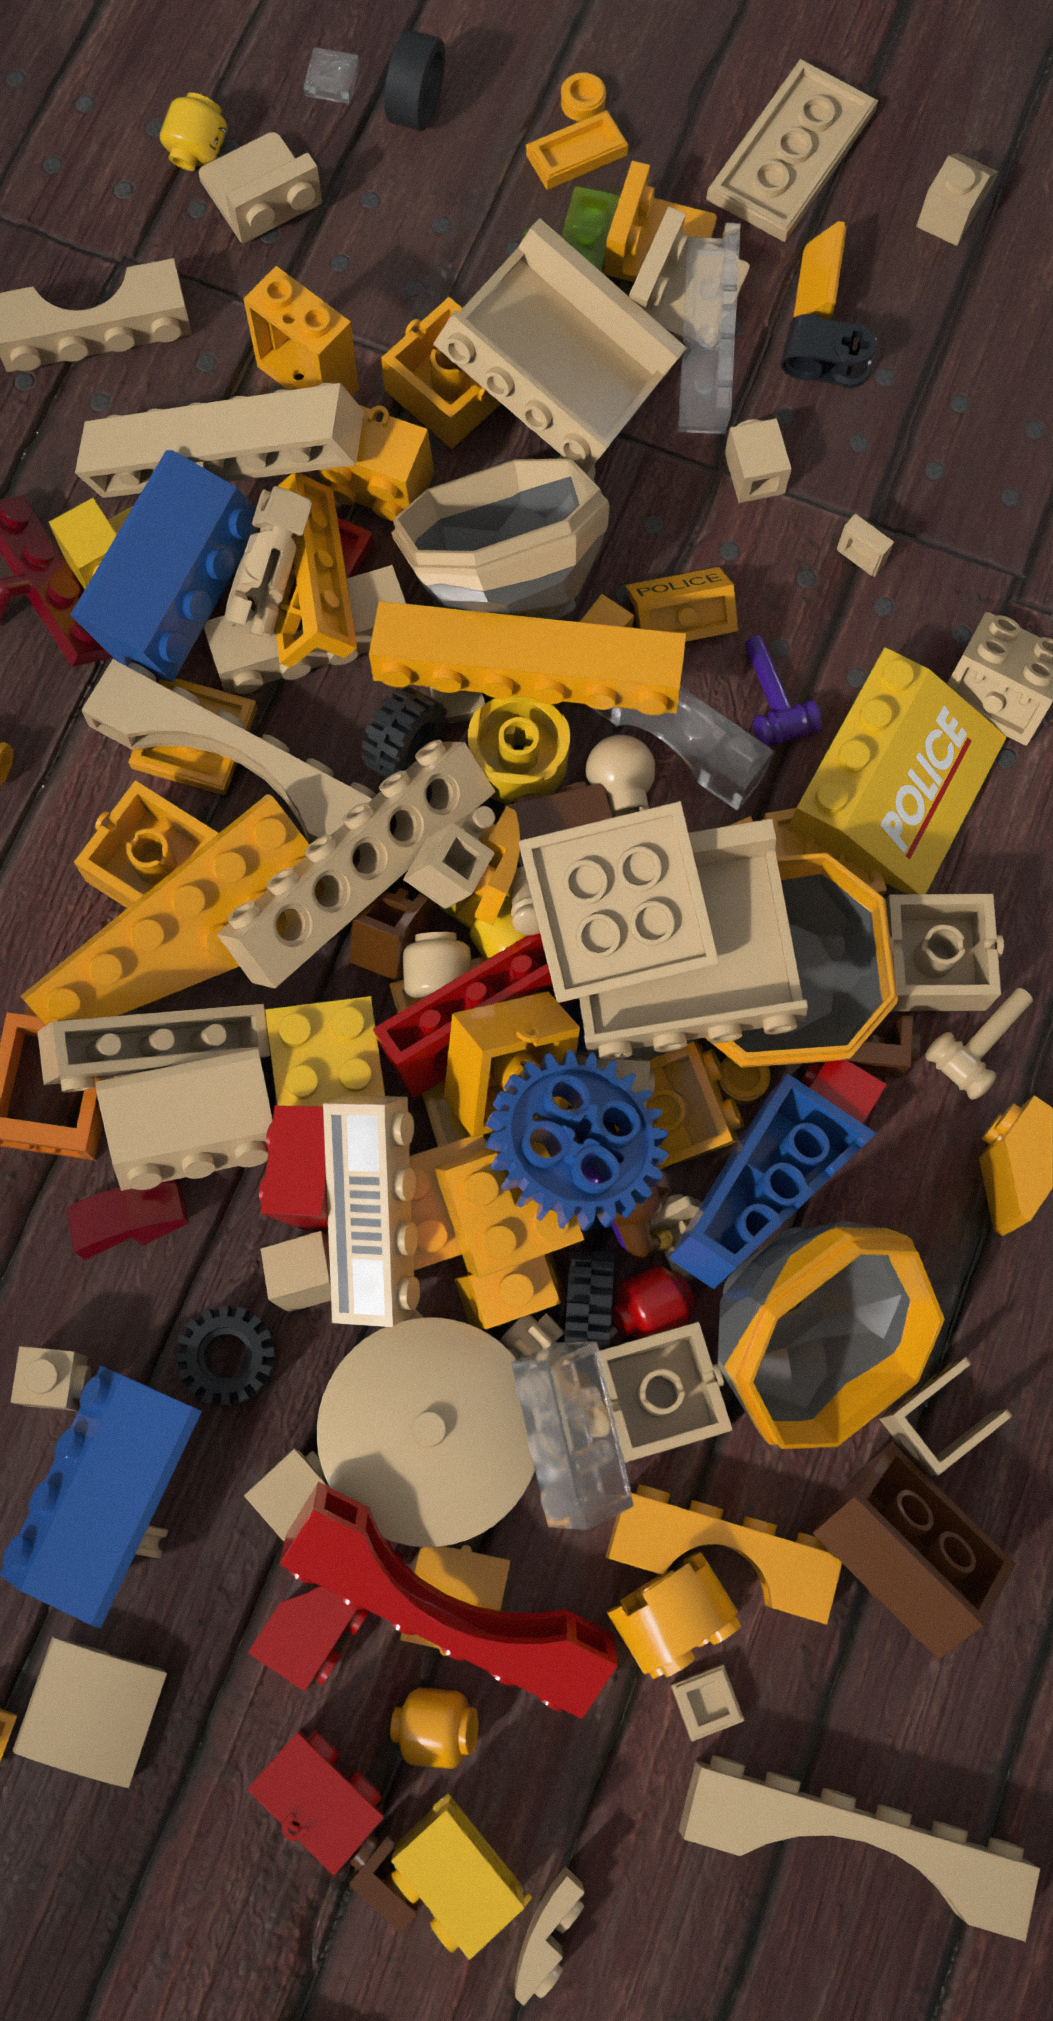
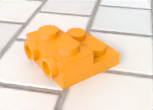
[614,1041,744,1171]

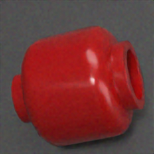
[611,1265,694,1340]

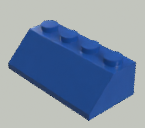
[70,450,258,682]
[0,1365,202,1628]

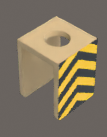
[879,1357,1013,1476]

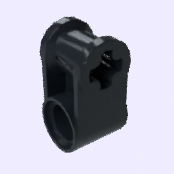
[781,314,877,388]

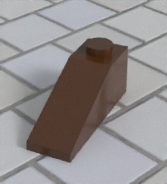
[350,870,440,981]

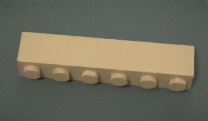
[75,383,364,498]

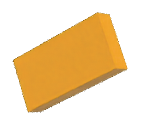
[526,110,628,190]

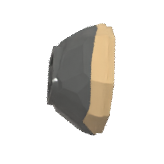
[392,459,609,620]

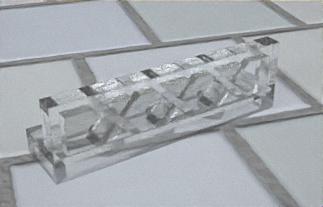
[678,223,740,434]

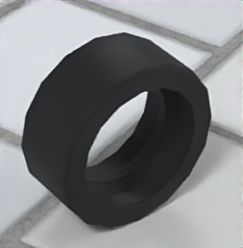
[384,29,446,131]

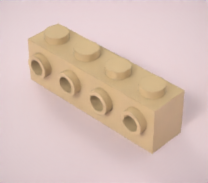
[37,1004,270,1092]

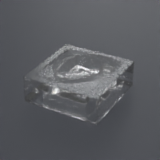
[304,47,359,104]

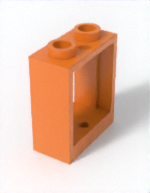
[0,1008,111,1161]

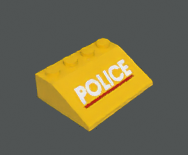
[787,647,1006,895]

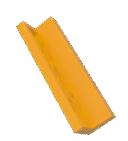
[275,473,357,668]

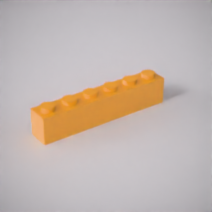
[369,601,686,715]

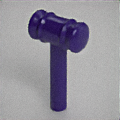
[745,635,823,749]

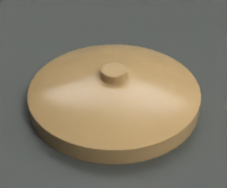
[317,1317,542,1547]

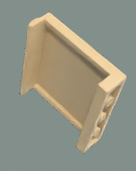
[433,218,686,474]
[579,819,808,1061]

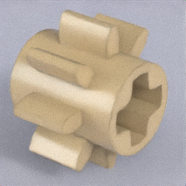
[499,1313,566,1372]

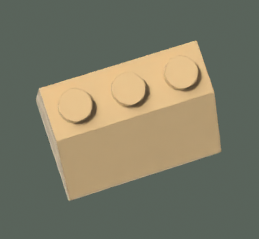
[95,1049,273,1191]

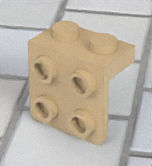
[199,132,322,244]

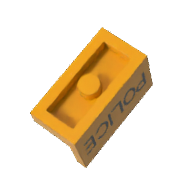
[625,567,738,642]

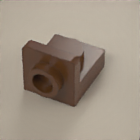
[848,1016,920,1078]
[349,1829,419,1934]

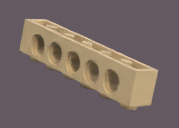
[216,740,496,988]

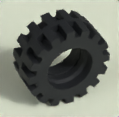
[362,686,448,778]

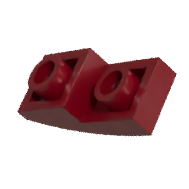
[66,1179,189,1260]

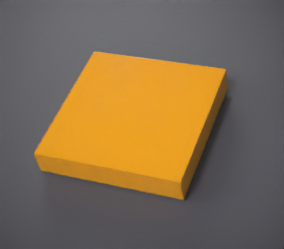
[128,678,258,796]

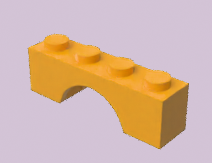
[606,1484,842,1624]

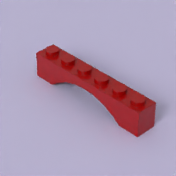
[279,1481,617,1719]
[248,1538,404,1692]

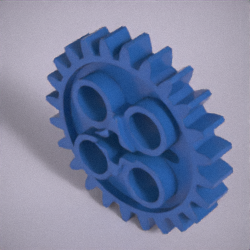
[486,1050,668,1231]

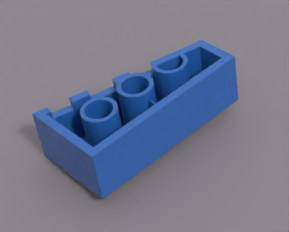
[669,1074,877,1289]

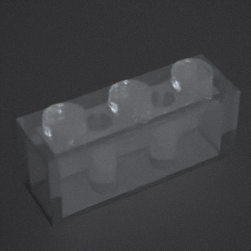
[511,1342,634,1530]

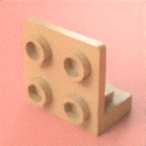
[629,206,750,352]
[947,612,1053,746]

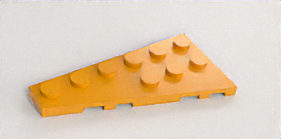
[21,794,352,1025]

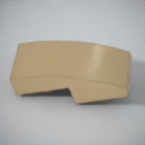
[514,1866,584,2006]

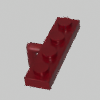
[0,495,113,667]

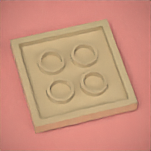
[518,801,719,1003]

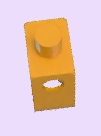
[454,1252,567,1330]

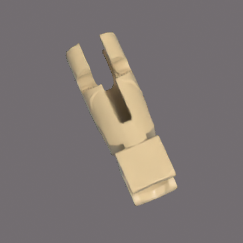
[224,486,312,637]

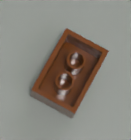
[813,1442,1016,1660]

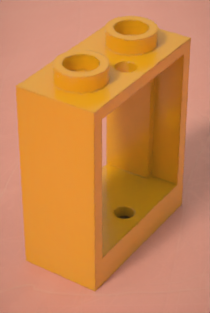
[243,266,359,396]

